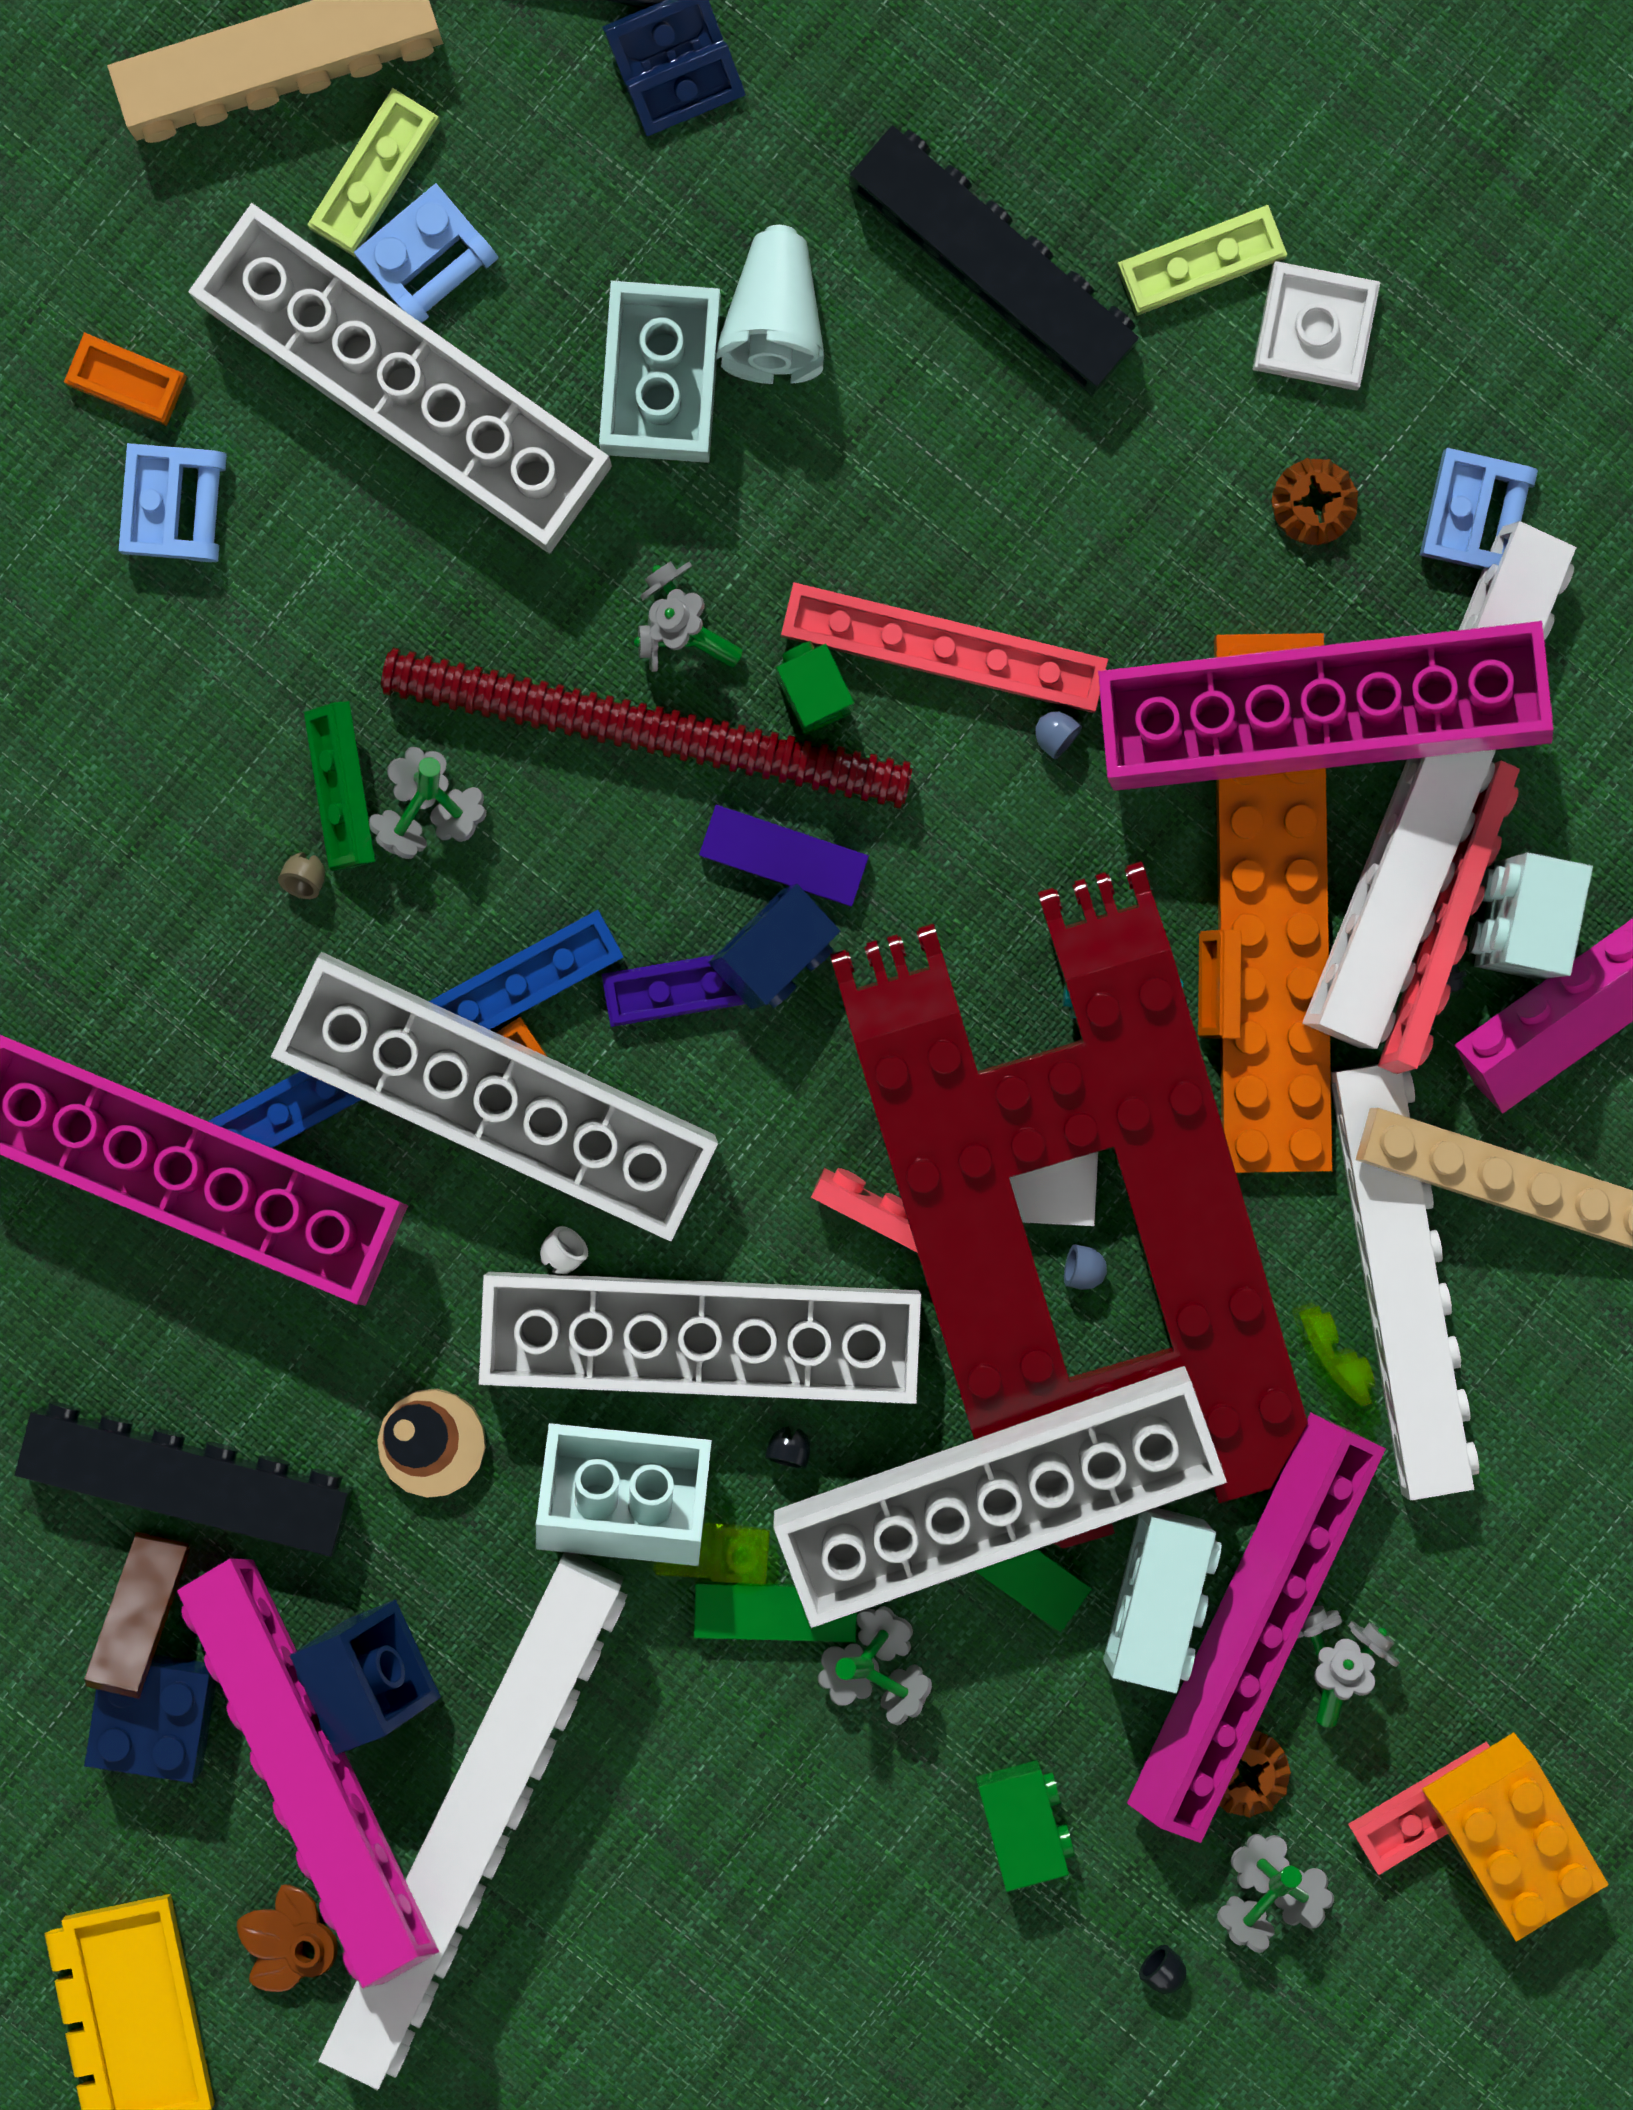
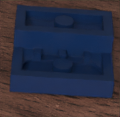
[602,0,746,136]

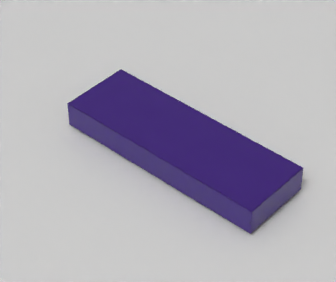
[699,804,869,907]
[602,955,746,1027]

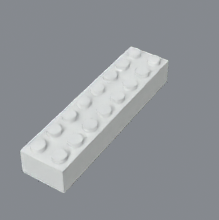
[188,203,612,554]
[271,952,718,1241]
[479,1272,921,1404]
[773,1366,1227,1628]

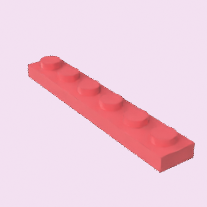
[781,582,1108,713]
[1378,760,1520,1074]

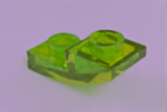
[1292,1302,1376,1406]
[653,1522,770,1584]

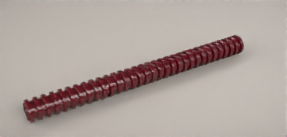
[381,648,913,809]

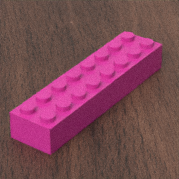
[1098,621,1553,791]
[0,1035,408,1306]

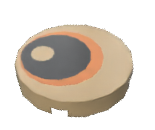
[377,1388,486,1498]

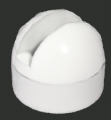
[540,1226,588,1274]

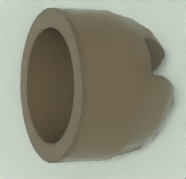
[278,852,326,899]

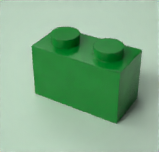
[776,641,854,736]
[976,1760,1075,1892]

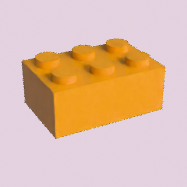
[1422,1732,1609,1942]

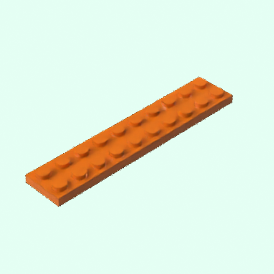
[1214,633,1332,1173]

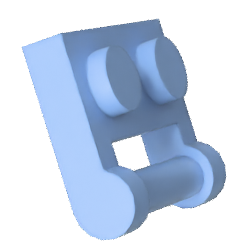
[354,183,499,323]
[119,443,227,562]
[1419,448,1538,570]

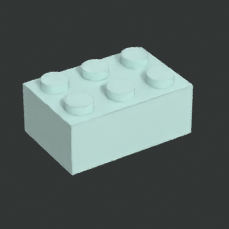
[599,281,721,463]
[1469,853,1593,980]
[536,1423,712,1566]
[1103,1508,1221,1694]

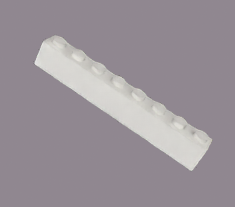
[1331,1064,1479,1501]

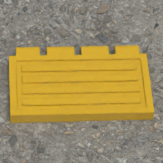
[44,1894,215,2110]

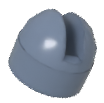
[1035,712,1082,759]
[1064,1244,1107,1290]

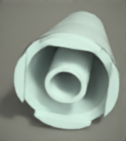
[716,225,825,384]

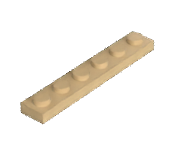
[1356,1108,1633,1249]

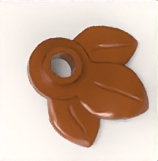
[237,1884,338,1992]

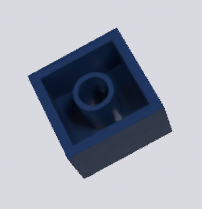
[289,1599,441,1755]
[84,1654,217,1783]

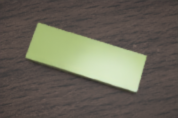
[307,88,440,257]
[1116,205,1287,316]

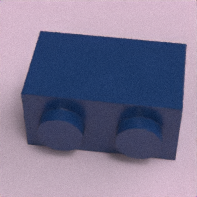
[708,884,841,1010]

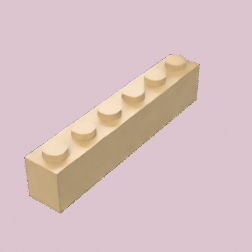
[107,0,443,143]

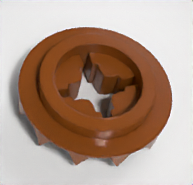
[1272,458,1358,545]
[1219,1730,1291,1818]

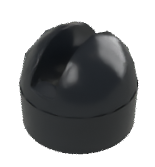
[765,1426,810,1469]
[1139,1945,1186,1994]

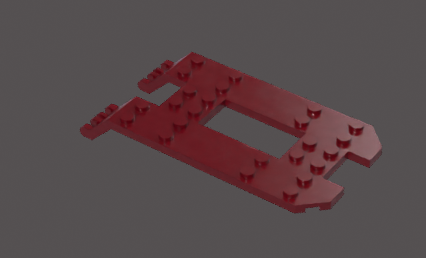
[830,861,1308,1549]

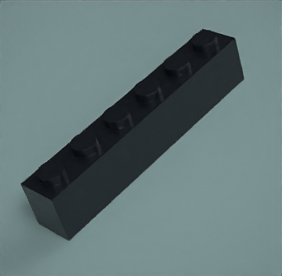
[849,125,1139,396]
[14,1402,354,1557]

